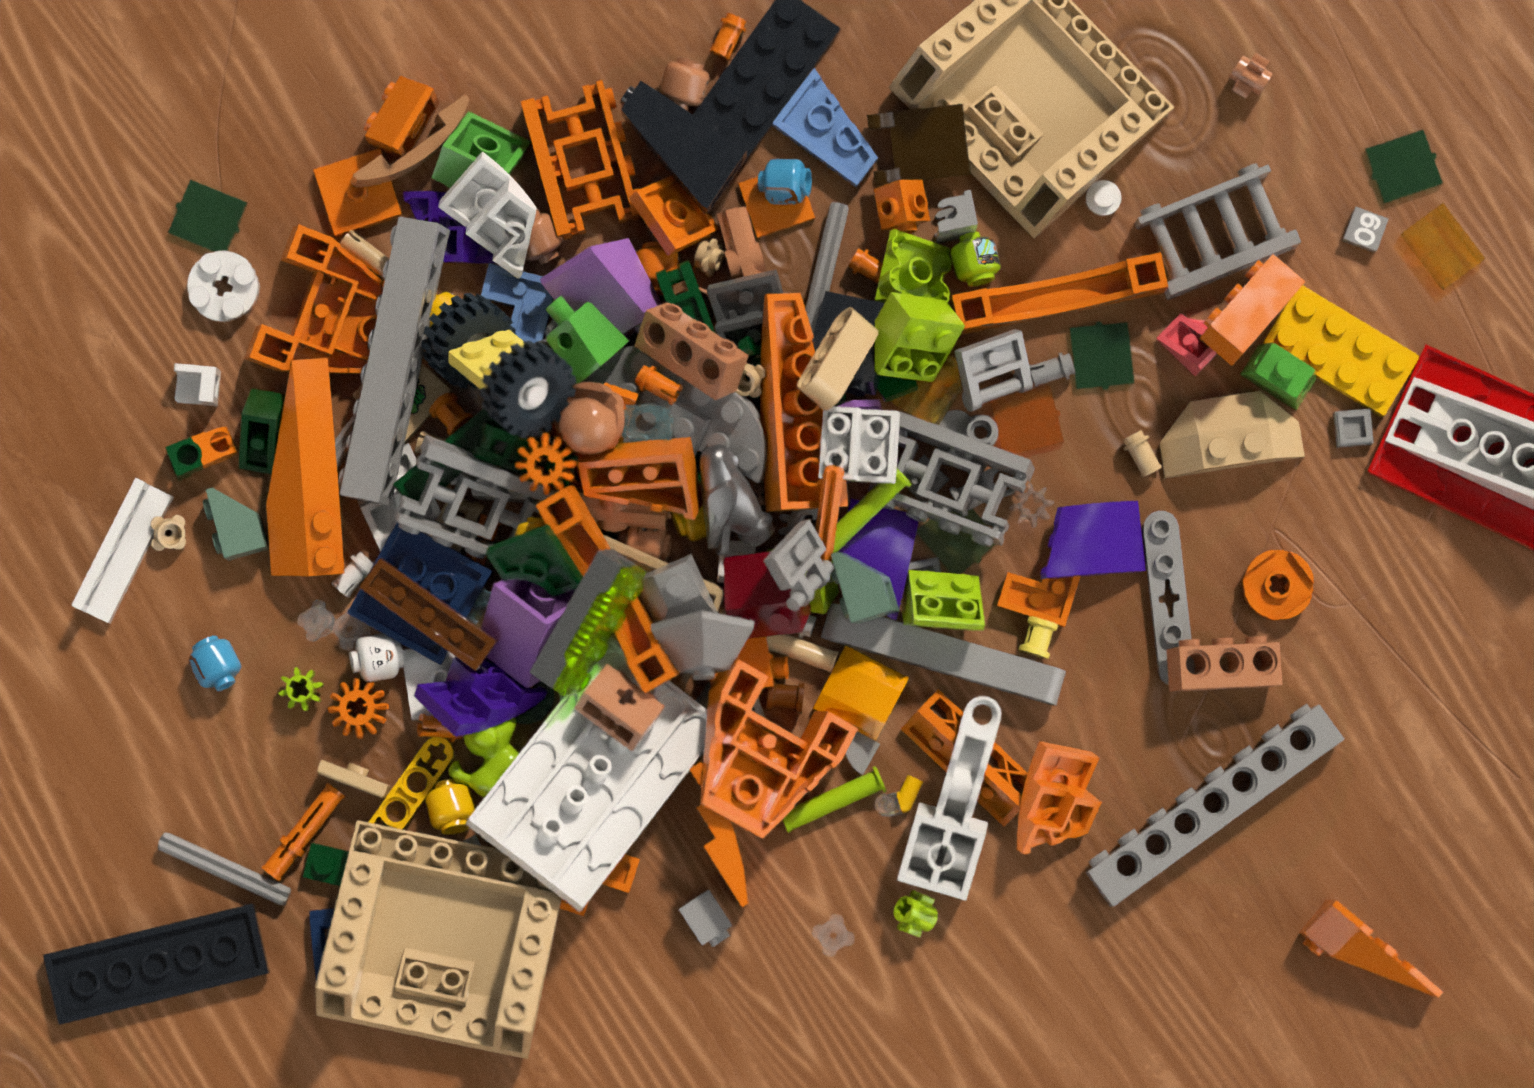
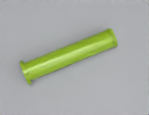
[833,468,912,553]
[782,766,887,833]

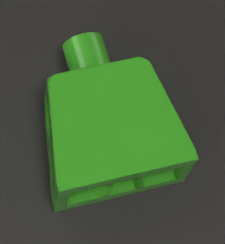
[545,296,629,384]
[1240,342,1316,410]

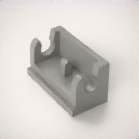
[934,190,978,244]

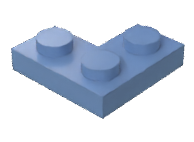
[481,263,554,343]

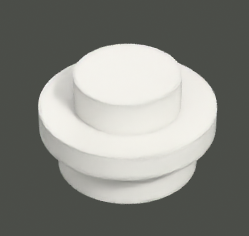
[1086,180,1121,216]

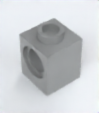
[679,890,733,947]

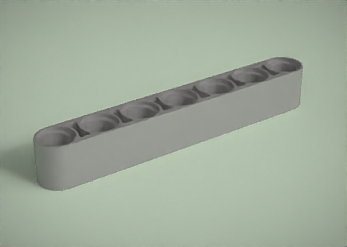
[821,603,1066,706]

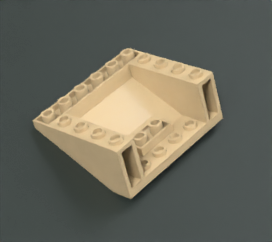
[889,0,1174,238]
[316,820,562,1059]

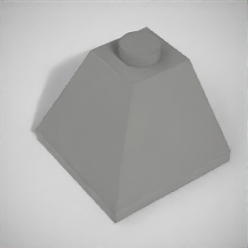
[630,554,718,623]
[651,611,754,680]

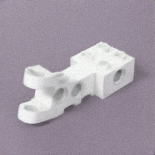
[897,696,1001,900]

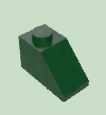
[239,388,285,475]

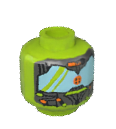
[950,232,1001,287]

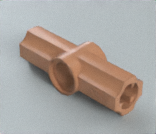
[717,206,766,280]
[576,488,668,532]

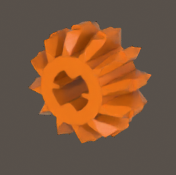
[515,433,577,495]
[328,678,389,739]

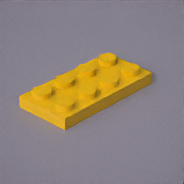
[1262,285,1420,418]

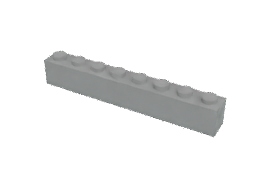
[338,217,450,507]

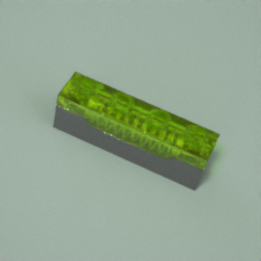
[529,549,647,696]

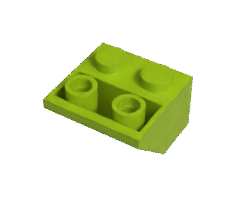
[875,292,965,382]
[901,570,985,631]

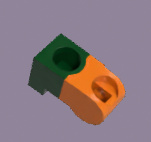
[165,426,238,482]

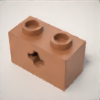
[574,664,665,751]

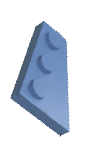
[772,68,878,188]

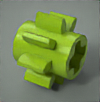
[279,667,324,711]
[894,890,938,938]

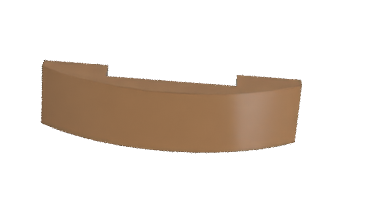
[350,94,470,187]

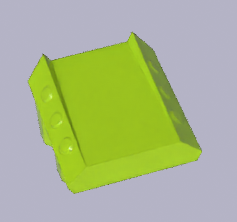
[875,229,952,303]

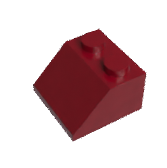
[724,552,812,639]

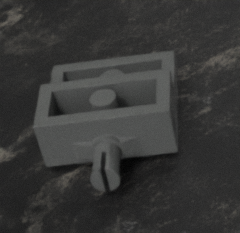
[707,269,784,349]

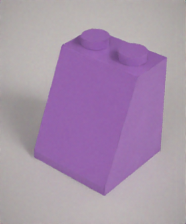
[540,238,662,348]
[481,579,577,688]

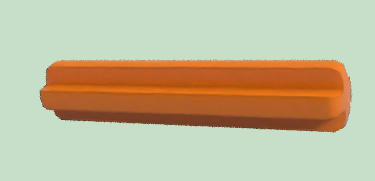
[815,465,844,562]

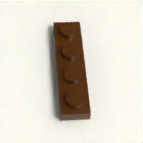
[359,558,498,671]

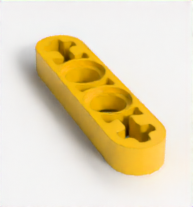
[368,737,454,830]

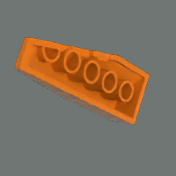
[760,293,848,512]
[266,358,345,576]

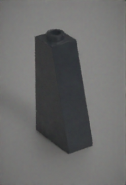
[620,81,747,215]

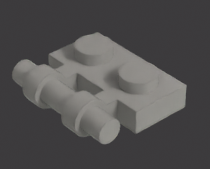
[763,519,834,611]

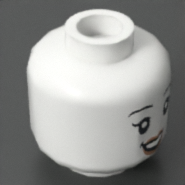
[349,633,404,682]

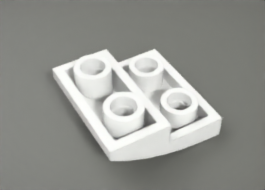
[819,407,900,484]

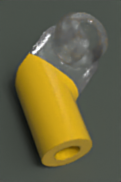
[875,775,923,817]

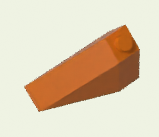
[1299,900,1443,998]

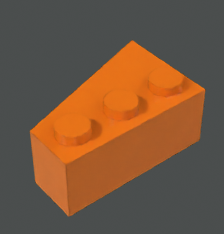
[1200,254,1305,366]
[578,437,702,520]

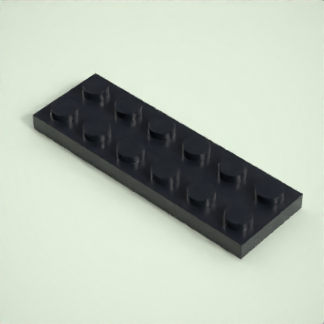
[693,0,841,200]
[43,903,270,1025]

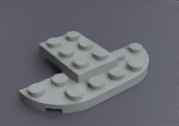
[581,345,767,513]

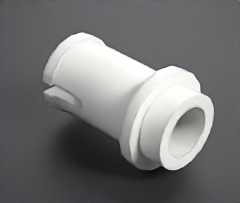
[331,552,374,598]

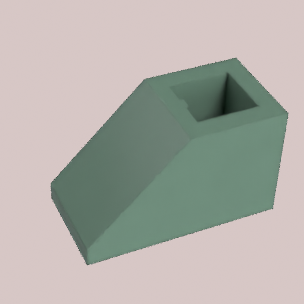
[203,488,269,561]
[831,552,899,624]

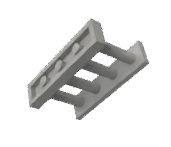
[1135,163,1301,301]

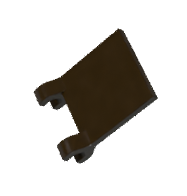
[867,104,971,186]

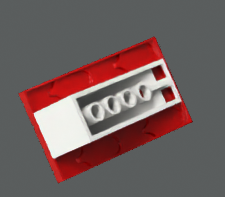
[1368,344,1534,551]

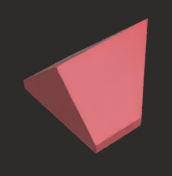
[1156,313,1217,376]

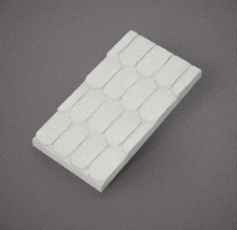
[466,637,707,912]

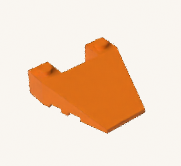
[244,224,385,374]
[700,659,858,839]

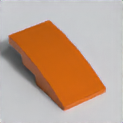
[690,761,748,907]

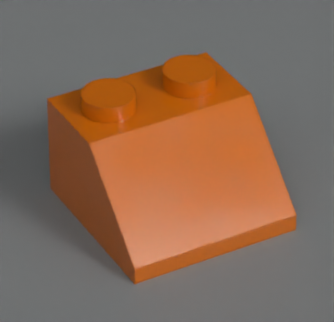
[364,76,440,159]

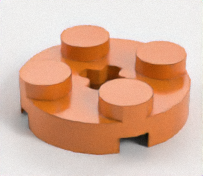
[1241,550,1314,621]

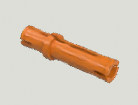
[261,782,346,882]

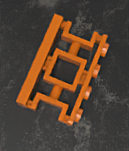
[520,80,640,241]

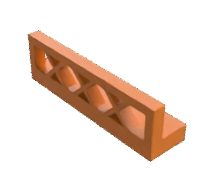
[901,689,1028,827]

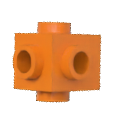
[874,180,930,234]

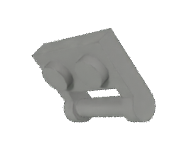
[955,329,1033,412]

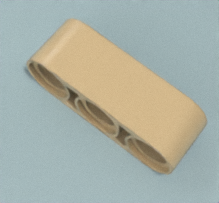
[797,307,878,410]

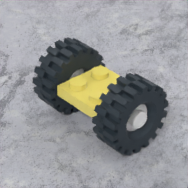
[421,293,576,438]

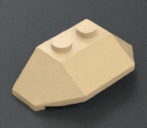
[1159,391,1305,479]

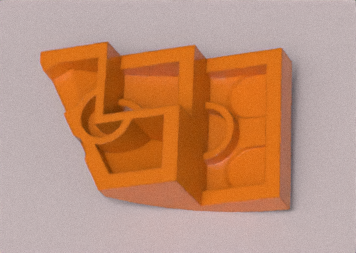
[1017,741,1102,854]

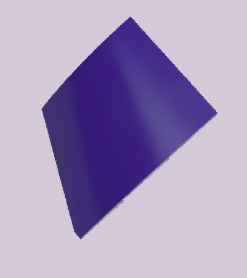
[403,191,497,264]
[838,499,918,620]
[1041,501,1146,579]
[414,657,547,737]

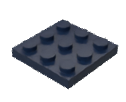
[347,522,493,665]

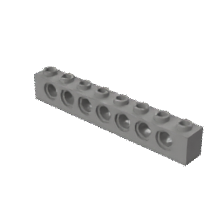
[1085,703,1344,907]

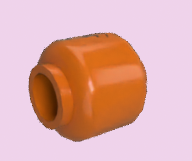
[636,242,679,296]

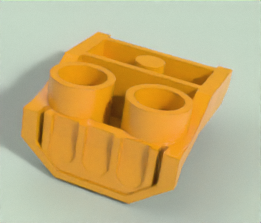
[813,646,909,741]

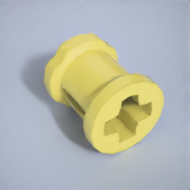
[1018,616,1058,659]

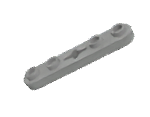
[1142,510,1195,685]

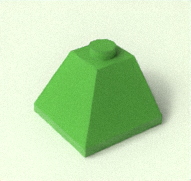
[432,111,531,188]

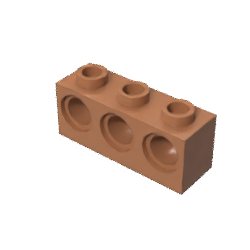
[635,302,749,400]
[1166,636,1283,692]

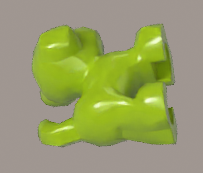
[449,718,519,798]

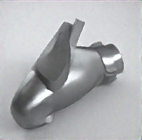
[700,445,775,555]

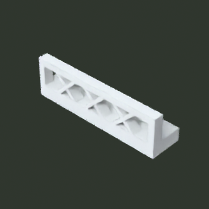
[71,477,174,624]

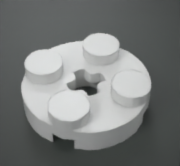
[187,251,260,322]

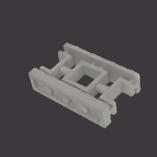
[868,412,1035,547]
[393,435,559,559]

